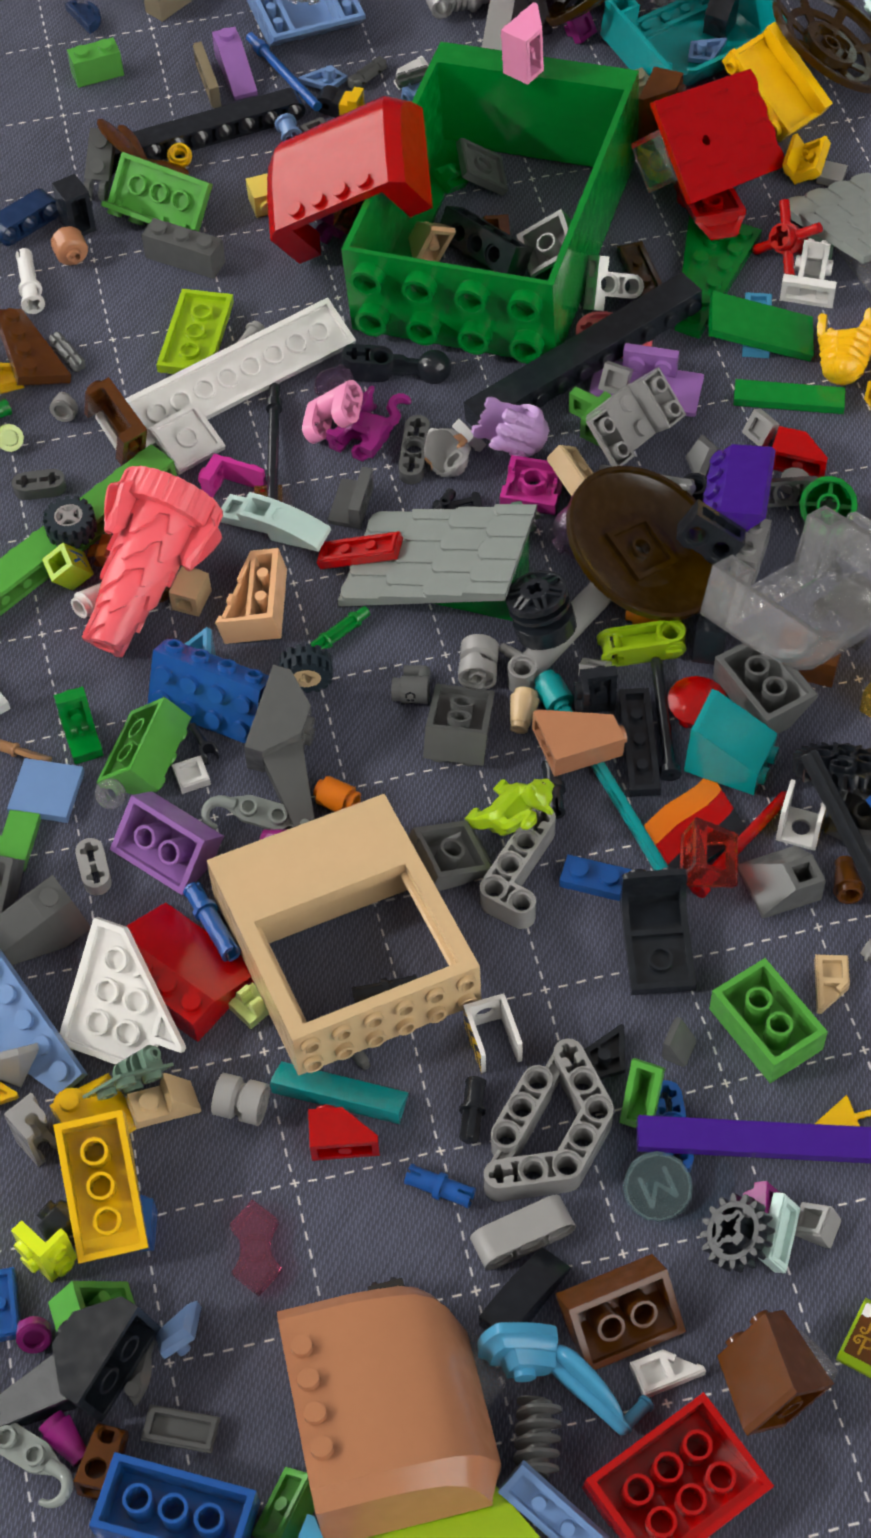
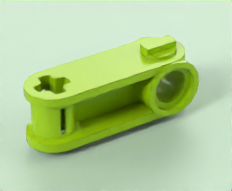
[596,620,687,667]

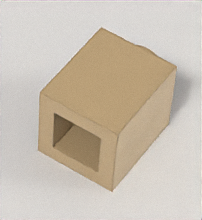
[168,566,212,617]

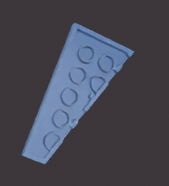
[0,949,88,1094]

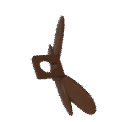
[97,119,189,175]

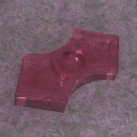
[229,1199,282,1297]

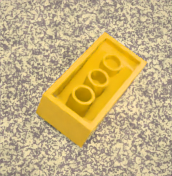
[53,1109,149,1264]

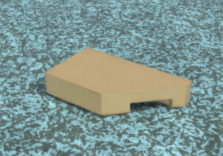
[814,954,850,1014]

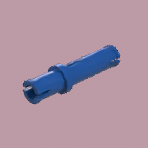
[183,882,241,962]

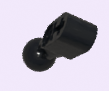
[340,344,451,384]

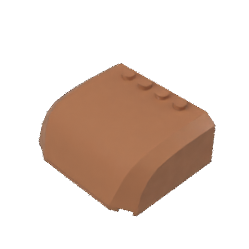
[277,1286,502,1538]

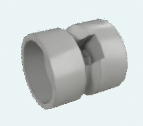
[458,634,499,690]
[211,1072,270,1126]

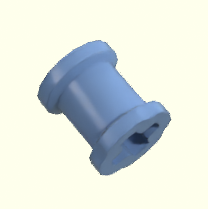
[275,113,303,142]

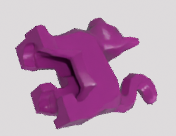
[326,385,412,462]

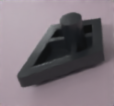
[584,1024,626,1080]

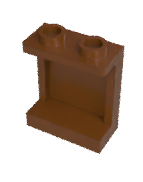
[84,377,147,466]

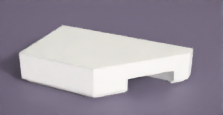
[629,1349,706,1398]

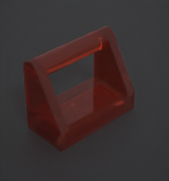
[680,817,738,887]

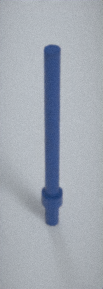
[246,32,322,111]

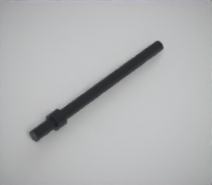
[266,383,282,500]

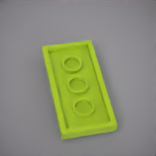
[156,289,234,374]

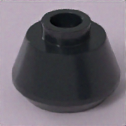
[36,1199,72,1242]

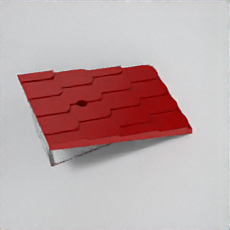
[631,69,785,205]

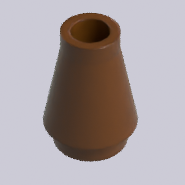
[833,856,865,904]

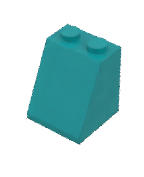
[684,689,780,795]

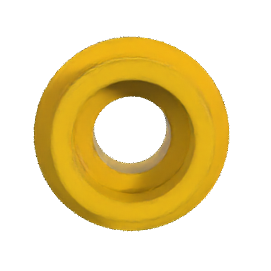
[167,143,192,167]

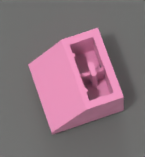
[501,2,544,85]

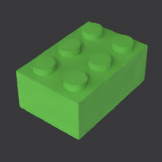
[709,958,828,1083]

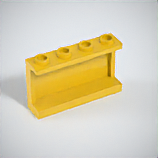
[722,22,833,143]

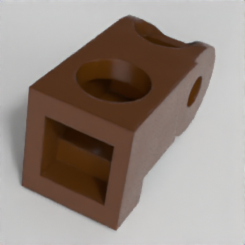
[73,1423,129,1500]

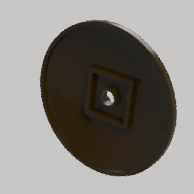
[566,466,726,621]

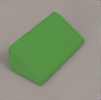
[251,1467,315,1538]

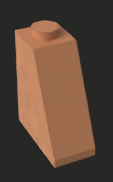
[532,710,627,777]

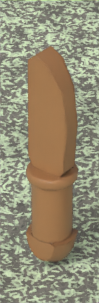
[0,739,52,762]

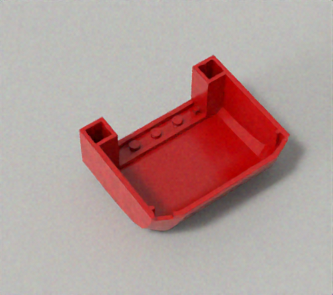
[267,96,433,264]

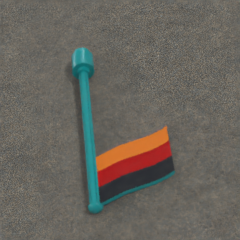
[534,670,746,878]

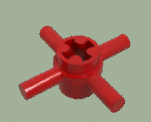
[752,199,823,275]

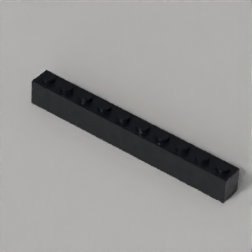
[464,272,702,440]

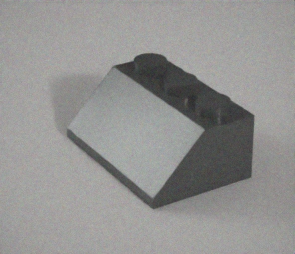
[713,631,818,734]

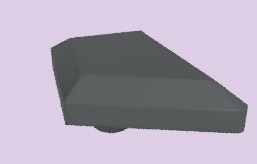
[685,435,720,477]

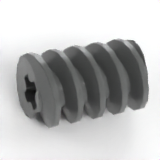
[513,1395,562,1479]

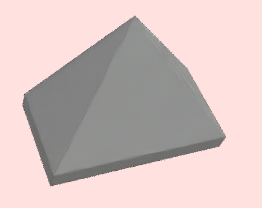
[0,1043,39,1088]

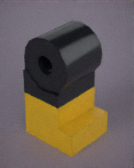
[317,85,365,118]

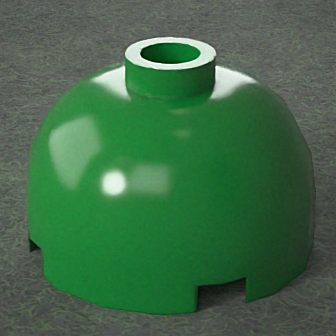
[799,476,858,534]

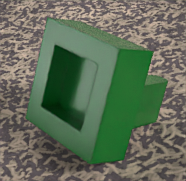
[433,161,469,194]

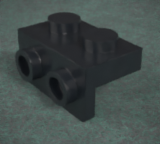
[573,666,618,713]

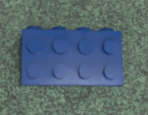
[147,639,269,743]

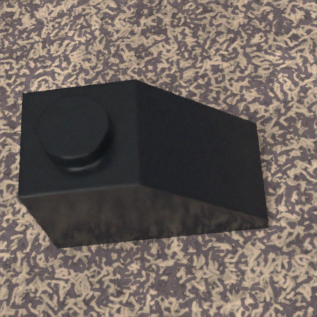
[703,0,739,38]

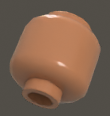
[51,226,88,266]

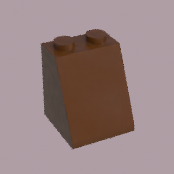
[717,1309,834,1436]

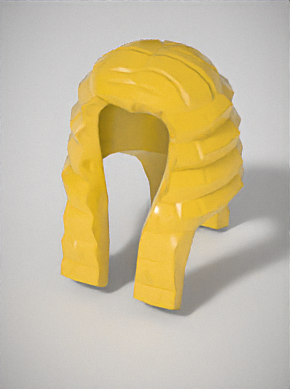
[817,307,871,386]

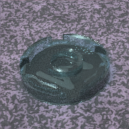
[623,1151,693,1222]

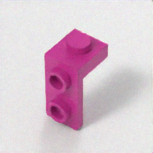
[198,454,267,498]

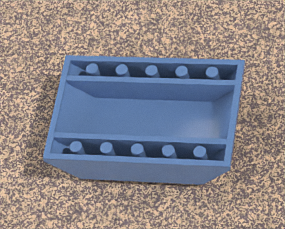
[247,0,366,47]

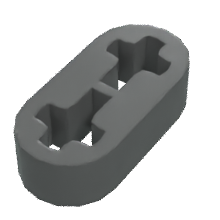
[12,469,67,500]

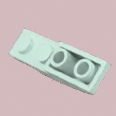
[221,492,331,552]

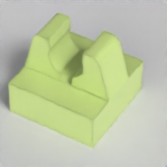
[228,982,269,1029]

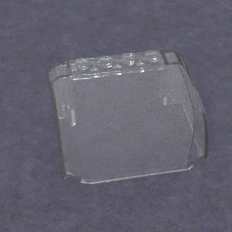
[700,505,871,670]

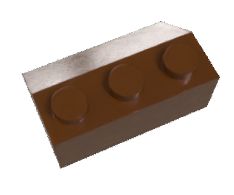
[636,66,686,160]
[556,1254,686,1370]

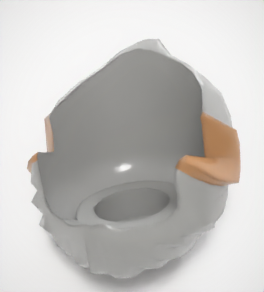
[424,428,470,478]

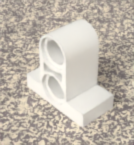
[583,255,644,311]

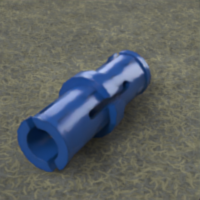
[404,1163,476,1209]

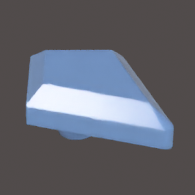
[688,38,727,64]
[298,65,348,90]
[156,1301,202,1360]

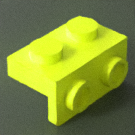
[11,1220,77,1283]

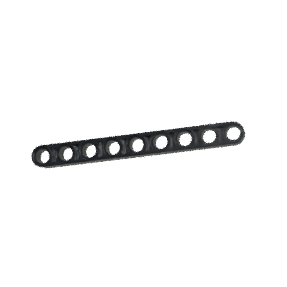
[112,88,306,174]

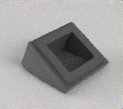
[662,1017,696,1067]

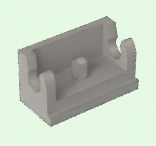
[4,1093,57,1167]

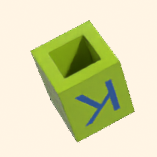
[42,543,94,591]

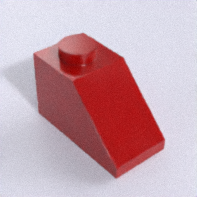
[772,426,828,478]
[308,1105,380,1161]

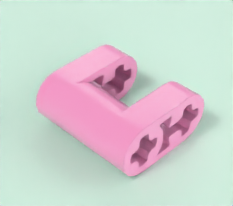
[302,380,363,444]

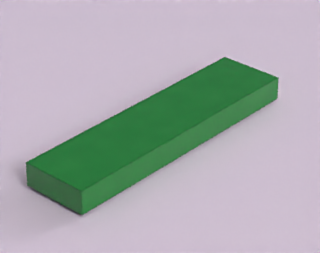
[733,379,845,414]

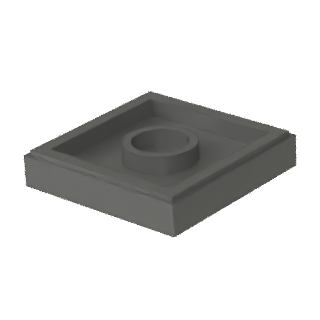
[456,137,508,196]

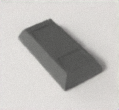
[141,1404,221,1454]

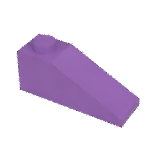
[212,27,258,101]

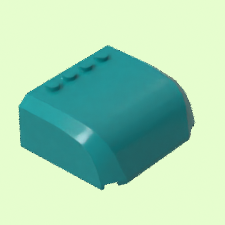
[600,0,787,87]

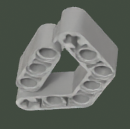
[484,1038,614,1202]

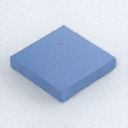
[7,758,85,823]

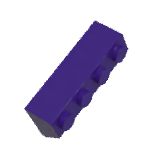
[700,444,776,545]

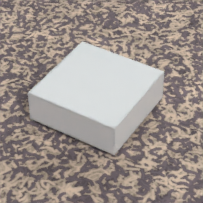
[172,755,211,794]

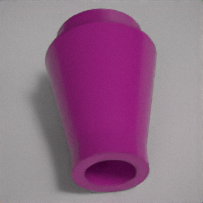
[38,1410,87,1468]

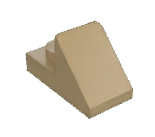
[126,1073,201,1129]

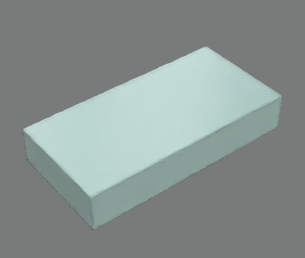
[758,1193,800,1273]

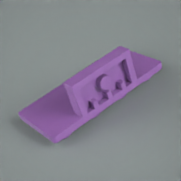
[589,343,704,417]

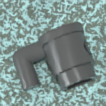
[391,665,431,705]

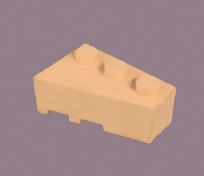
[215,548,287,644]

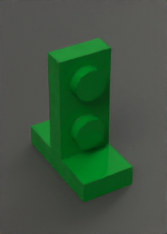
[53,686,104,765]

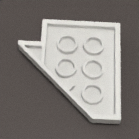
[59,917,186,1064]

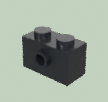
[52,174,97,236]

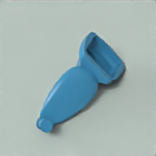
[477,1322,654,1435]

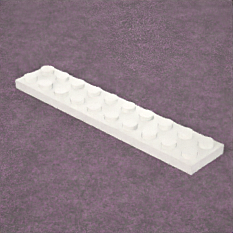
[95,297,356,450]

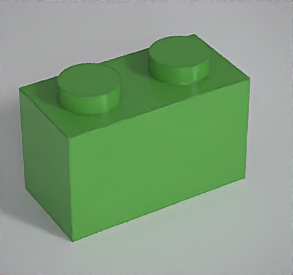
[67,37,124,88]

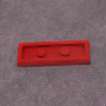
[316,531,403,570]

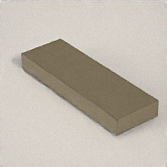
[193,41,221,108]

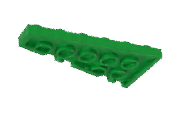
[675,216,762,339]

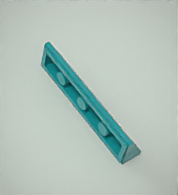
[270,1061,409,1124]

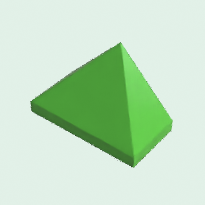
[619,1058,665,1129]

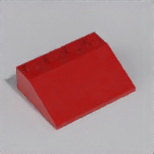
[126,902,254,1042]
[582,1392,774,1538]

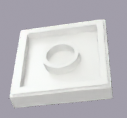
[148,402,226,475]

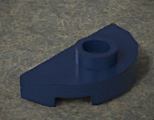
[65,0,101,34]

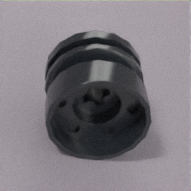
[506,570,577,650]

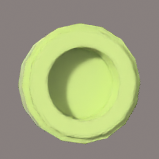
[0,424,24,452]

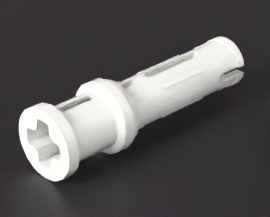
[15,248,45,314]

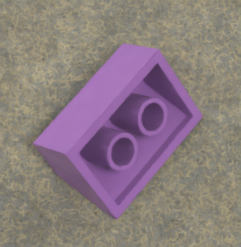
[109,791,224,895]

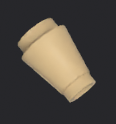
[510,687,540,734]

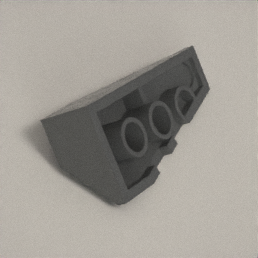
[0,875,91,965]

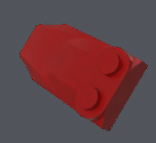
[674,177,746,241]

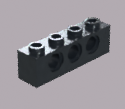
[440,206,533,276]

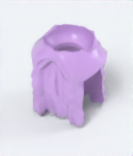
[471,397,550,457]

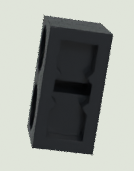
[676,499,746,569]

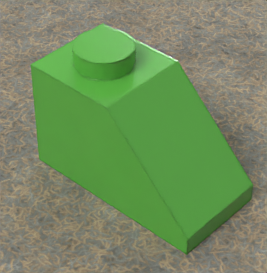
[48,1281,135,1332]

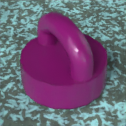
[16,1316,52,1354]

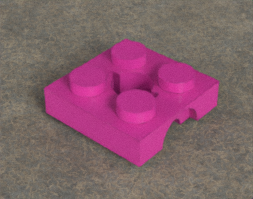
[500,455,563,515]

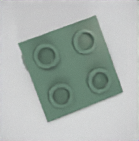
[82,1045,174,1101]

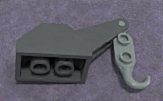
[201,665,315,830]

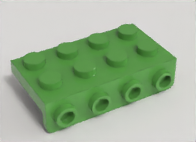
[101,152,213,232]

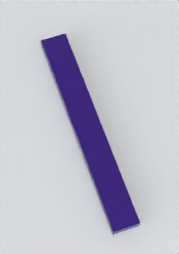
[637,1115,871,1164]

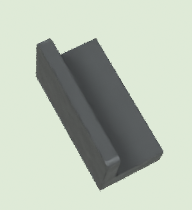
[328,467,374,529]

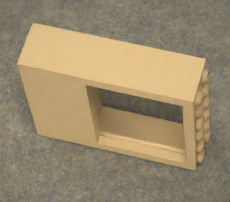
[207,794,481,1076]

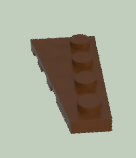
[0,308,71,385]

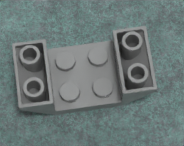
[586,367,686,467]

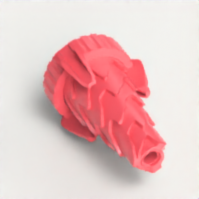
[82,466,223,657]

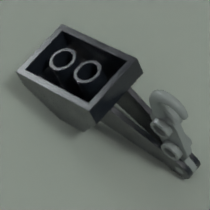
[0,1296,161,1508]

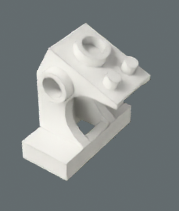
[780,238,837,308]

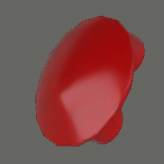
[667,676,726,728]

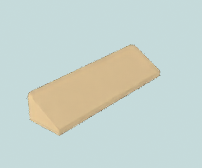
[547,445,593,496]

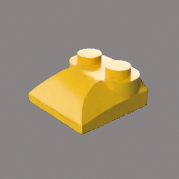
[49,1073,136,1134]

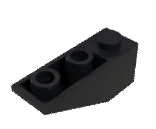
[692,593,732,665]

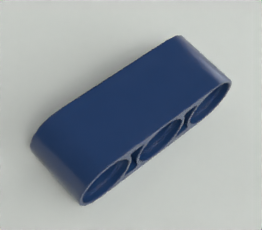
[0,188,59,246]

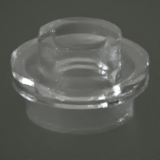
[95,778,126,809]

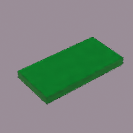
[709,291,814,362]

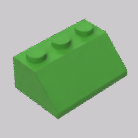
[96,697,192,795]

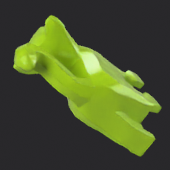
[464,779,554,836]

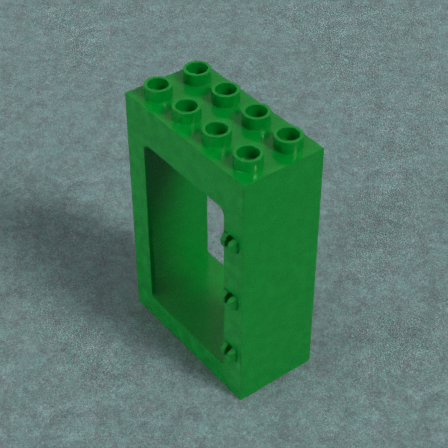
[341,41,639,364]

